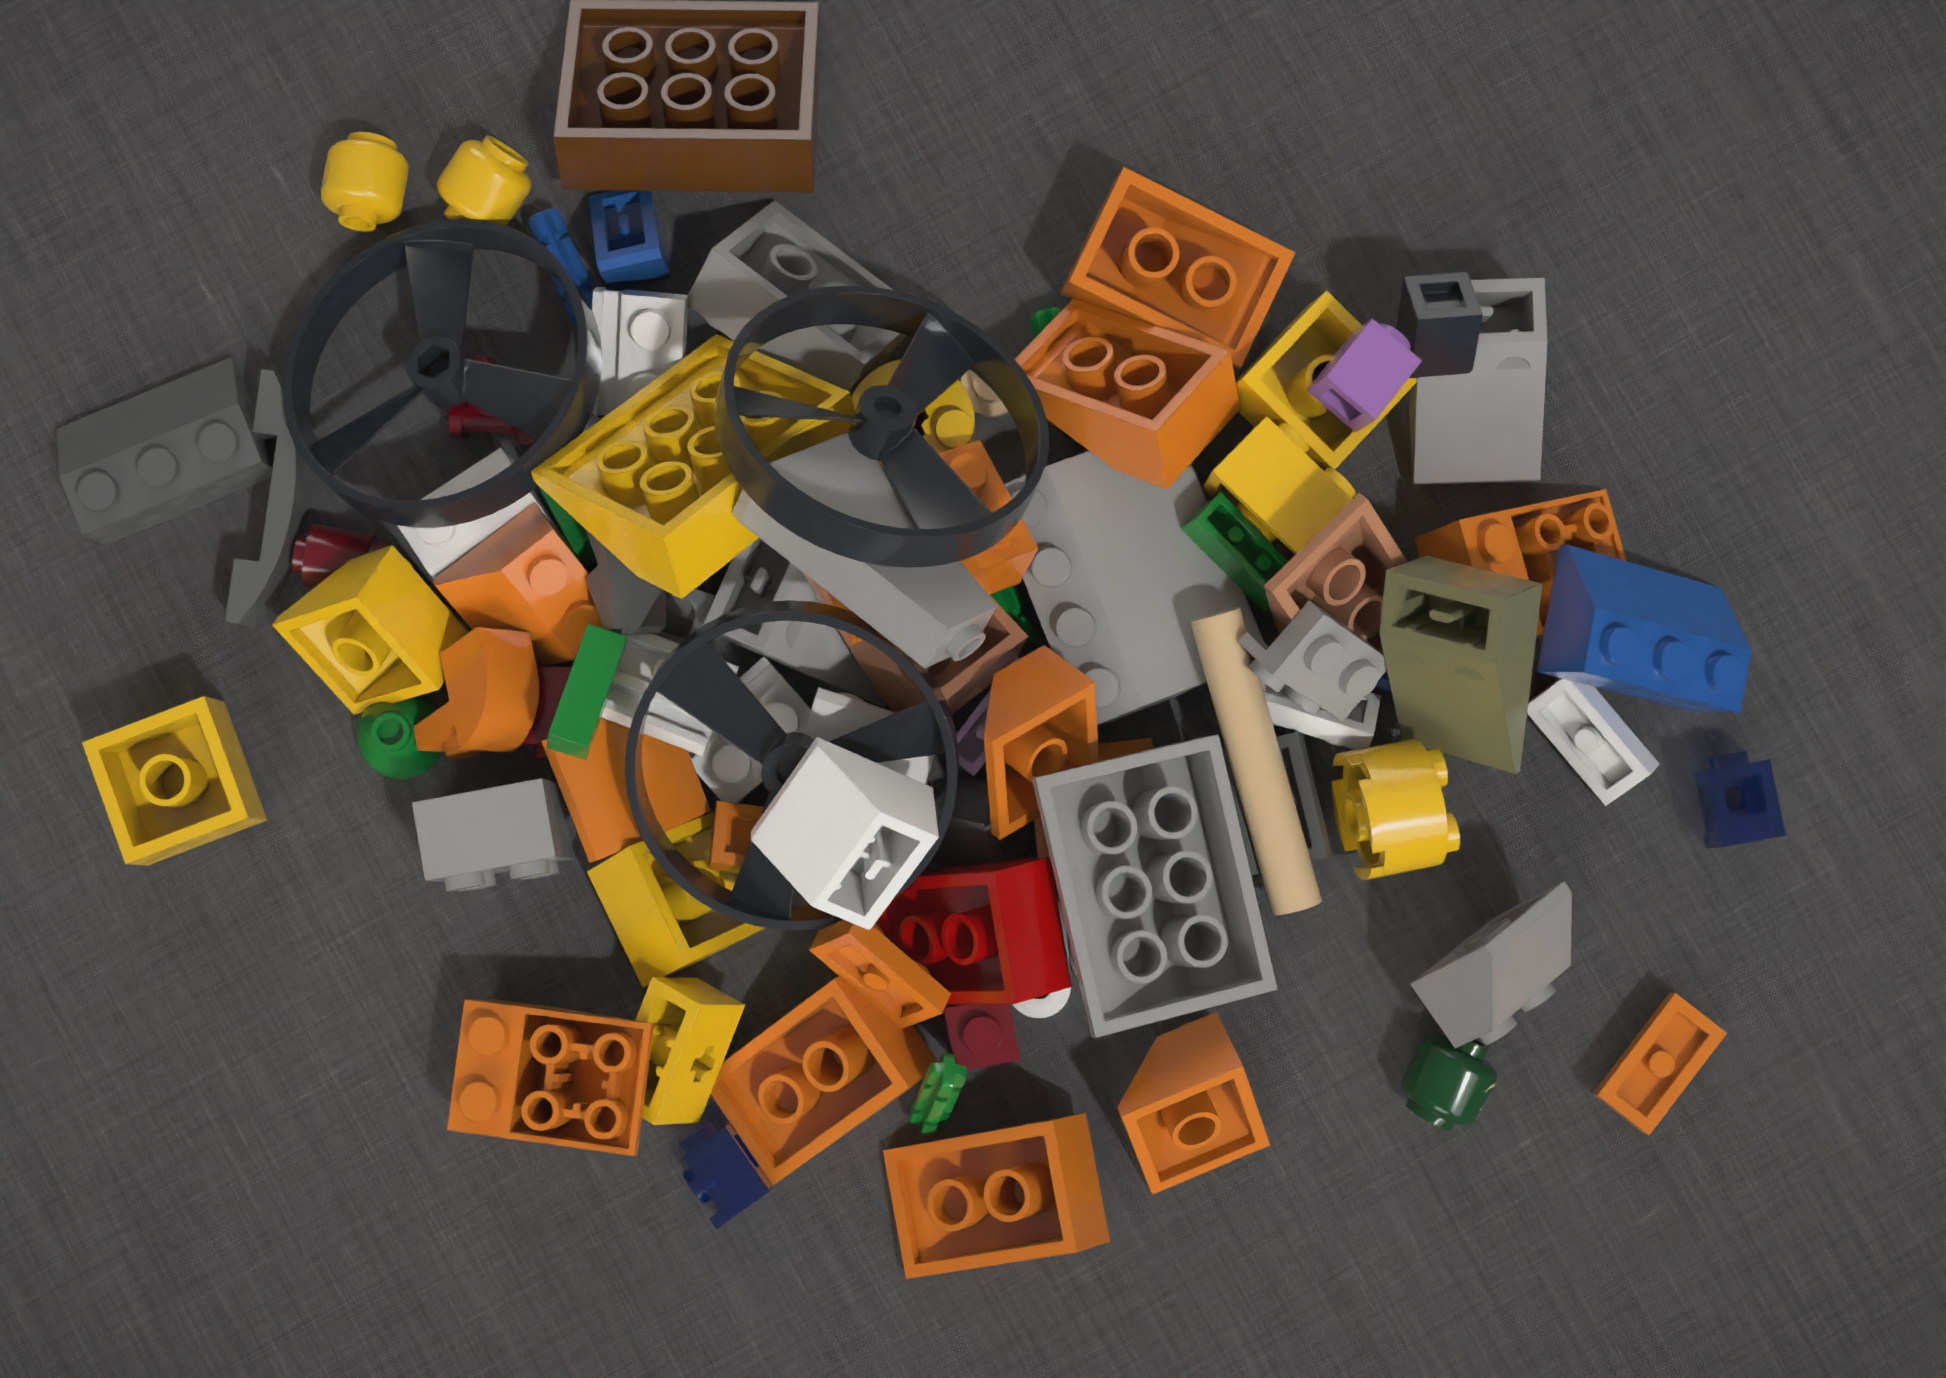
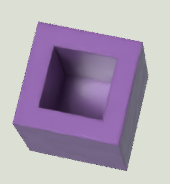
[1307,318,1422,432]

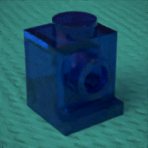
[1694,750,1786,849]
[678,1121,775,1229]

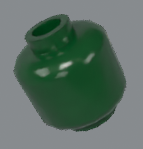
[1401,1035,1498,1131]

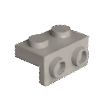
[1238,600,1387,722]

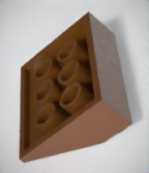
[553,0,819,193]

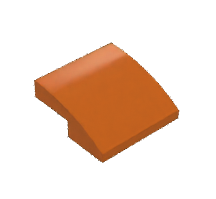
[541,717,711,863]

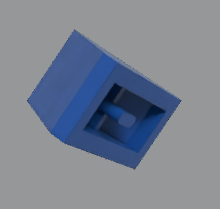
[589,191,672,290]

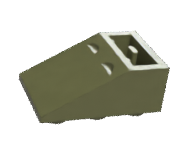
[1379,555,1542,774]

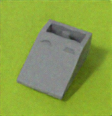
[1408,278,1548,485]
[703,538,886,708]

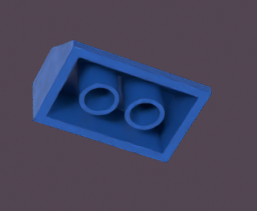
[1537,545,1752,713]

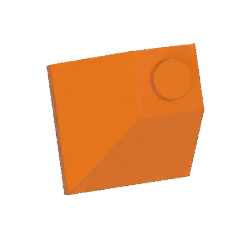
[1117,1012,1270,1195]

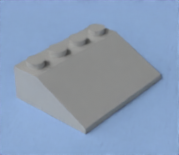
[1004,451,1265,728]
[1032,734,1278,1038]

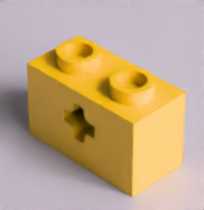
[635,977,745,1125]

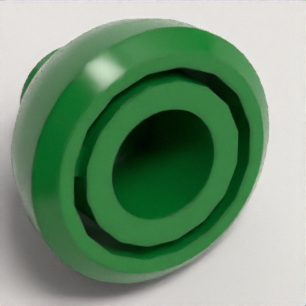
[356,695,442,780]

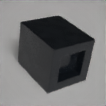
[1396,272,1483,378]

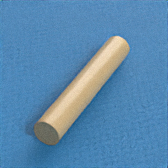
[1190,607,1322,915]

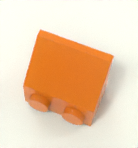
[432,502,604,667]
[984,645,1099,840]

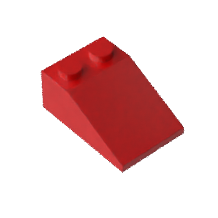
[875,857,1072,1005]

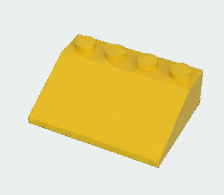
[531,334,855,599]

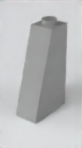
[732,432,998,669]

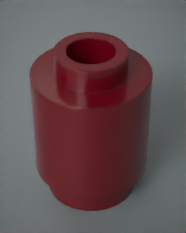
[292,524,391,588]

